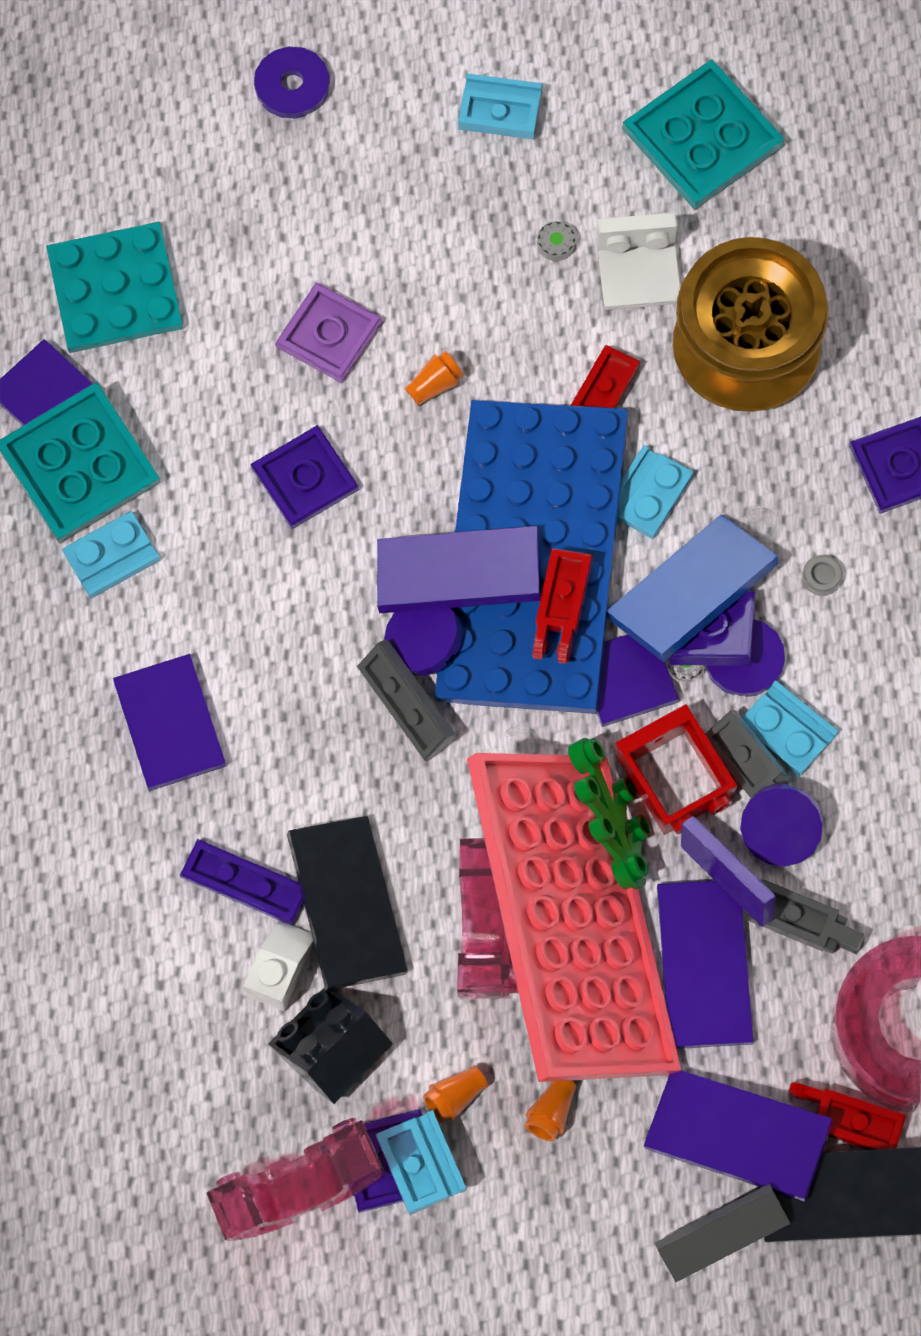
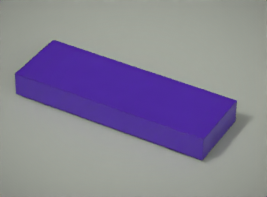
[681,816,775,927]
[180,839,304,926]

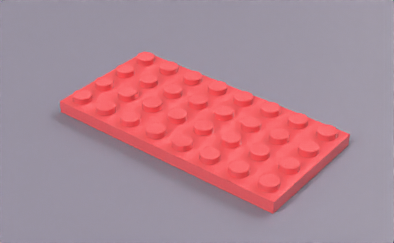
[467,753,681,1082]

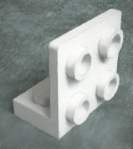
[596,212,680,310]

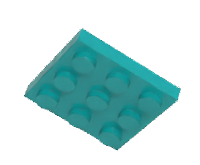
[622,59,785,210]
[46,221,183,353]
[0,382,160,544]

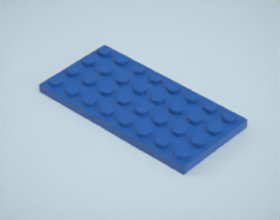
[434,400,629,714]

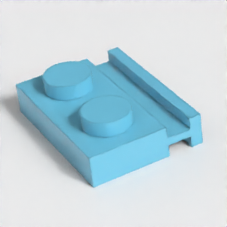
[458,73,542,140]
[618,445,694,539]
[62,511,160,599]
[742,680,838,777]
[376,1110,467,1216]

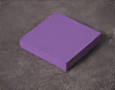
[275,282,383,383]

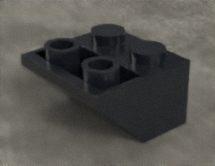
[268,987,393,1104]

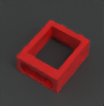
[614,704,737,835]

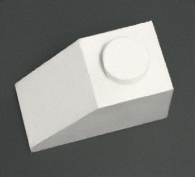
[243,921,314,1012]

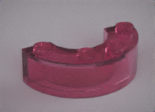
[457,838,519,1000]
[831,936,921,1112]
[206,1118,384,1241]

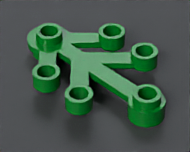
[568,737,652,890]

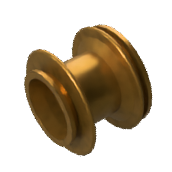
[672,237,829,412]

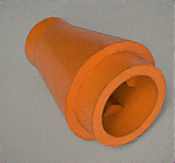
[404,351,464,406]
[423,1066,488,1123]
[525,1080,577,1142]

